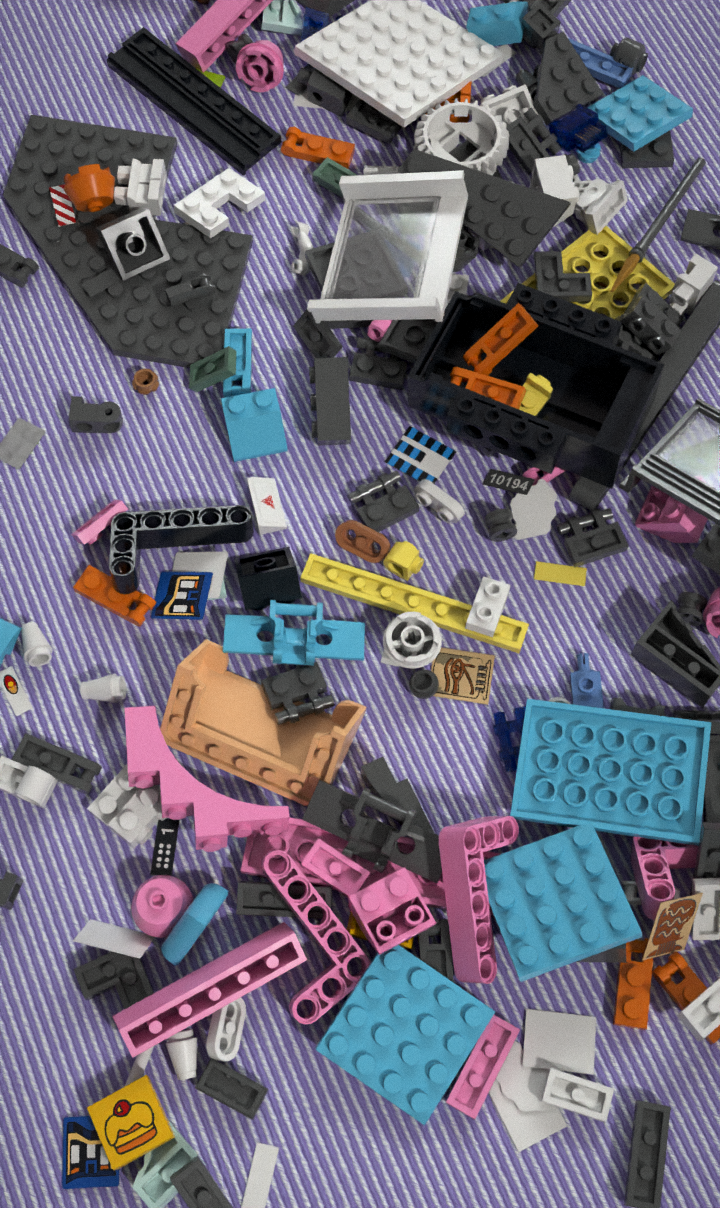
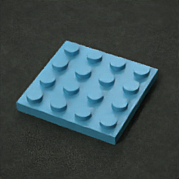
[484,823,642,982]
[315,945,495,1126]

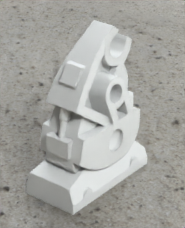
[573,175,628,235]

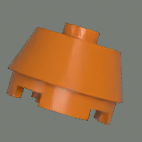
[64,164,115,212]

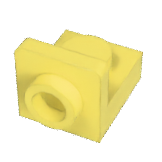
[519,373,553,416]

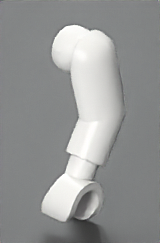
[291,221,314,275]

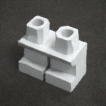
[114,159,167,216]
[669,253,718,317]

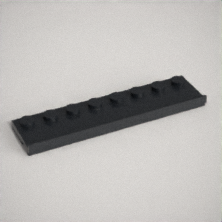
[107,27,281,176]

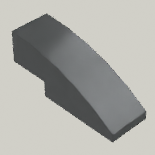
[361,757,434,833]

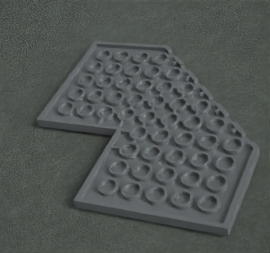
[3,115,253,368]

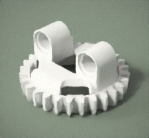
[414,98,509,176]

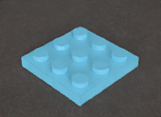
[585,75,693,152]

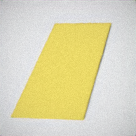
[534,561,587,586]

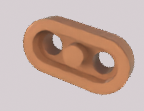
[335,520,390,563]

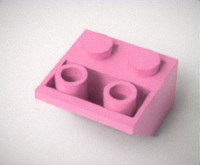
[635,476,708,543]
[348,867,436,955]

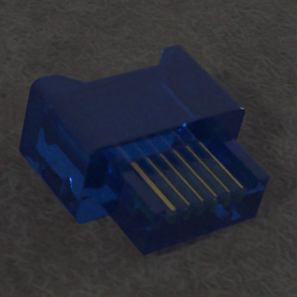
[549,104,607,152]

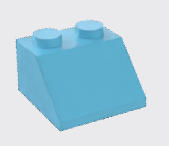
[466,1,529,46]
[221,388,288,462]

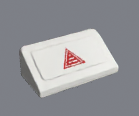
[247,477,287,535]

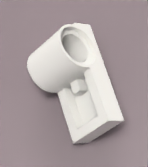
[465,576,511,637]
[0,756,58,809]

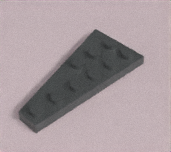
[398,149,571,268]

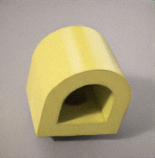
[383,541,424,581]

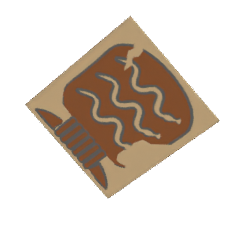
[642,893,703,961]

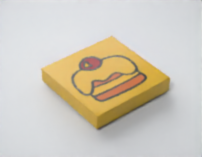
[87,1075,175,1171]

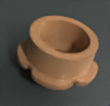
[132,369,159,395]

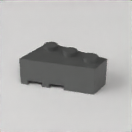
[309,357,351,446]
[631,600,720,708]

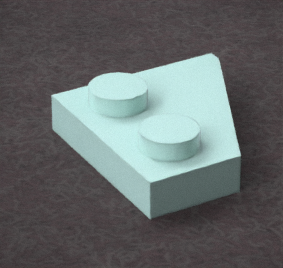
[261,0,309,37]
[132,1118,206,1208]

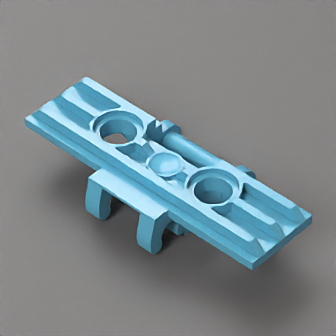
[223,600,365,666]

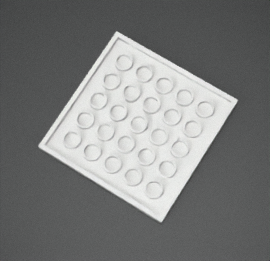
[294,0,504,128]

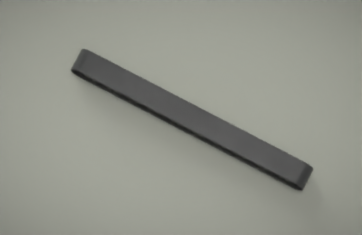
[569,280,720,511]

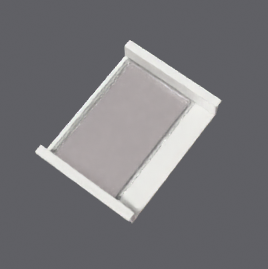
[307,170,468,323]

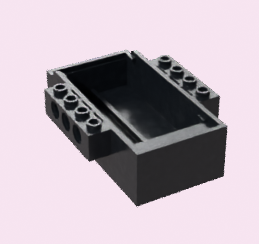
[407,283,664,489]

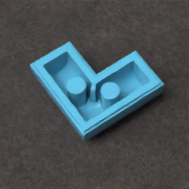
[161,883,229,966]

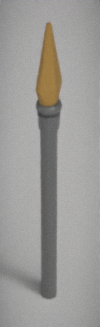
[610,157,706,292]

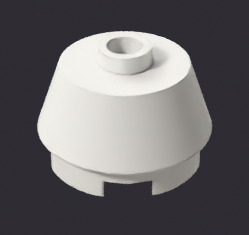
[383,612,442,669]

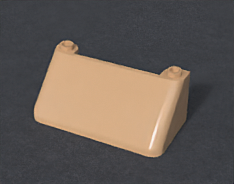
[160,639,367,807]

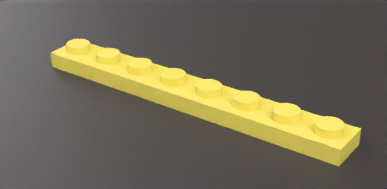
[300,553,529,653]

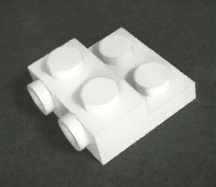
[479,84,539,149]
[87,764,166,849]

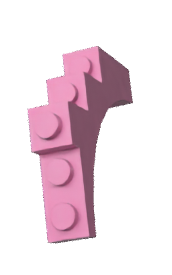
[124,706,290,852]

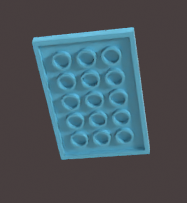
[510,699,711,846]

